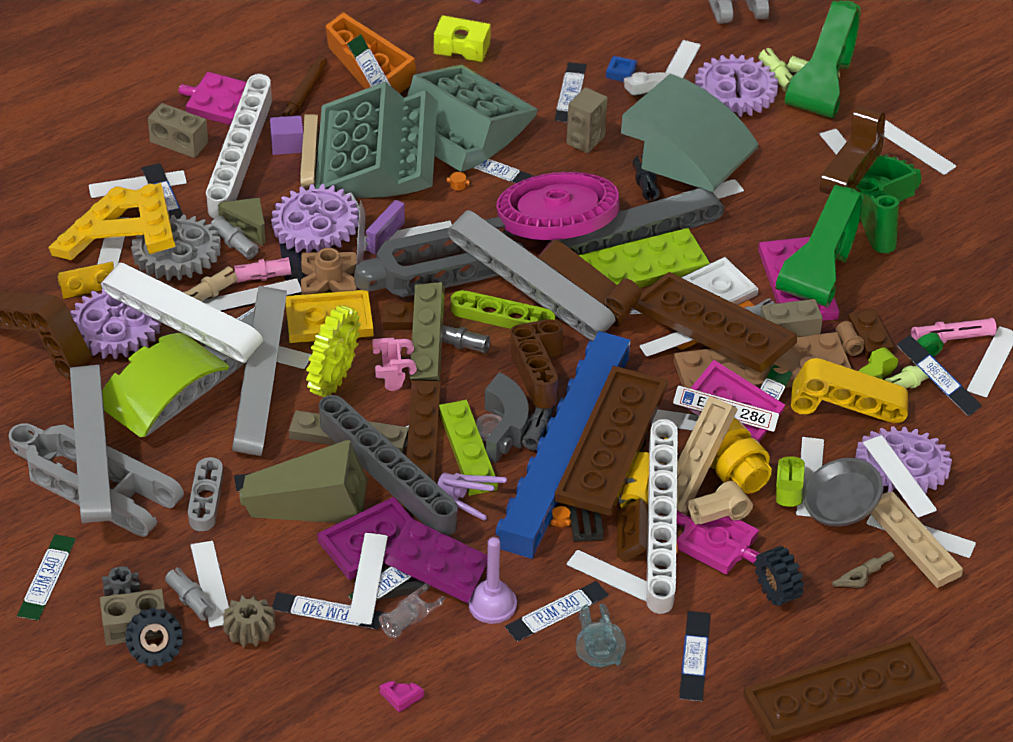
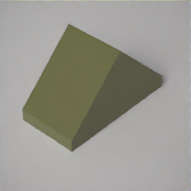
[218,198,266,246]

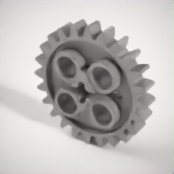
[131,215,221,280]

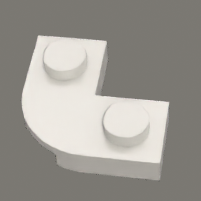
[624,72,680,95]

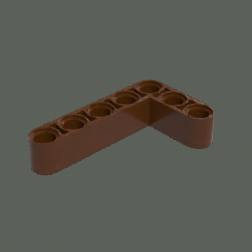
[0,291,92,379]

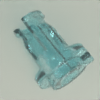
[575,603,626,667]

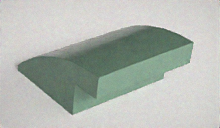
[407,65,538,172]
[621,74,758,192]
[315,82,437,198]

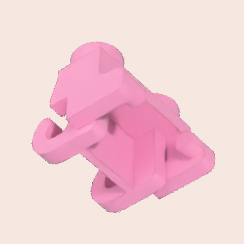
[372,338,417,391]

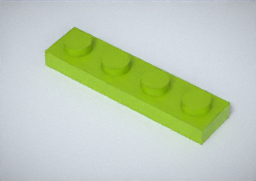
[439,400,498,496]

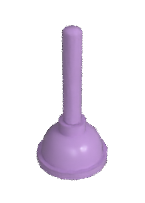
[468,537,517,624]

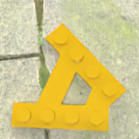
[49,183,176,260]

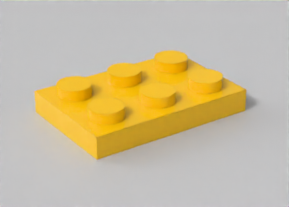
[285,290,374,343]

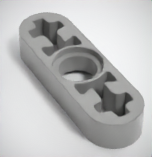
[188,457,224,531]

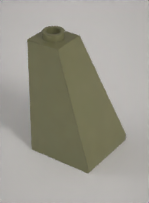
[239,440,368,523]

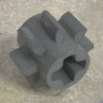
[102,566,140,596]

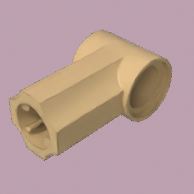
[688,481,753,525]

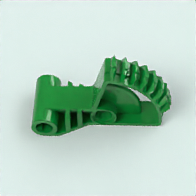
[784,0,861,119]
[855,154,922,253]
[775,184,864,308]

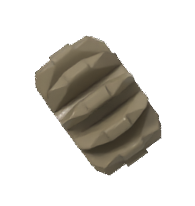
[223,595,275,648]

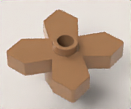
[301,248,357,295]

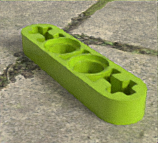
[450,290,555,329]

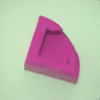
[380,681,424,712]

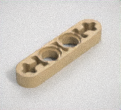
[301,114,319,190]

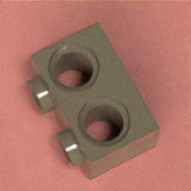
[566,87,607,153]
[148,103,208,158]
[100,589,165,645]

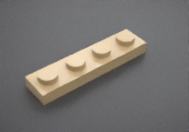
[663,396,738,515]
[870,491,963,588]

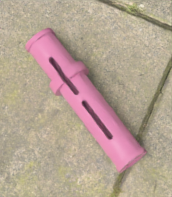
[911,318,997,343]

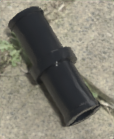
[633,155,659,201]

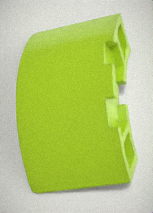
[102,333,229,437]

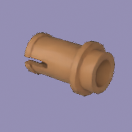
[836,321,864,356]

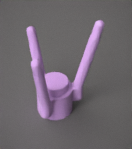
[437,473,507,520]

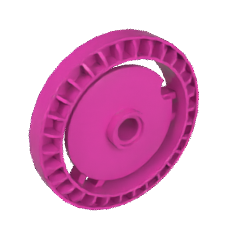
[496,172,620,240]

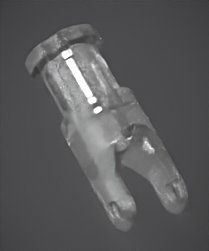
[379,583,445,638]

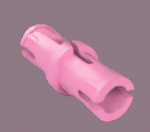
[234,257,291,283]

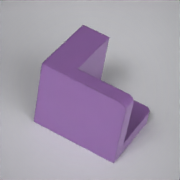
[270,116,303,155]

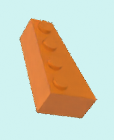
[325,12,417,94]

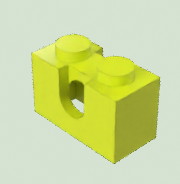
[434,16,490,62]

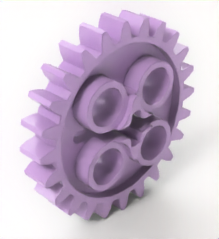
[695,54,778,117]
[271,184,359,253]
[70,288,161,359]
[855,426,952,493]

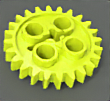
[306,305,361,397]

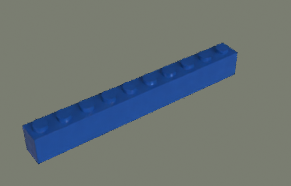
[495,331,630,559]

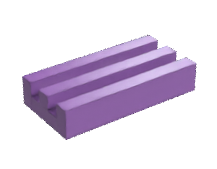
[366,200,405,254]

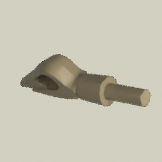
[832,552,894,588]

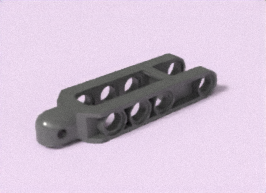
[354,217,526,297]

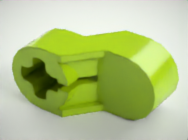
[859,347,898,380]
[776,457,805,506]

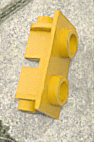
[57,261,114,299]

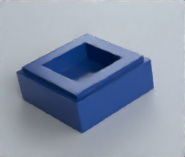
[606,56,637,82]

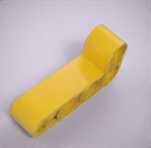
[791,358,908,423]

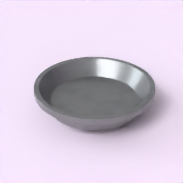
[803,458,883,526]

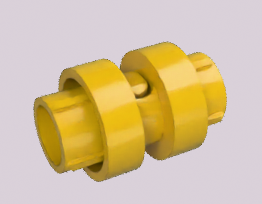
[710,418,772,494]

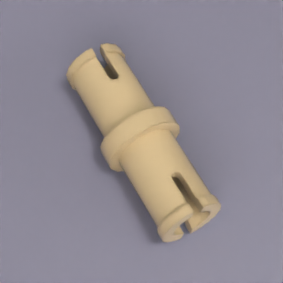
[184,266,238,302]

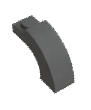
[484,372,528,463]

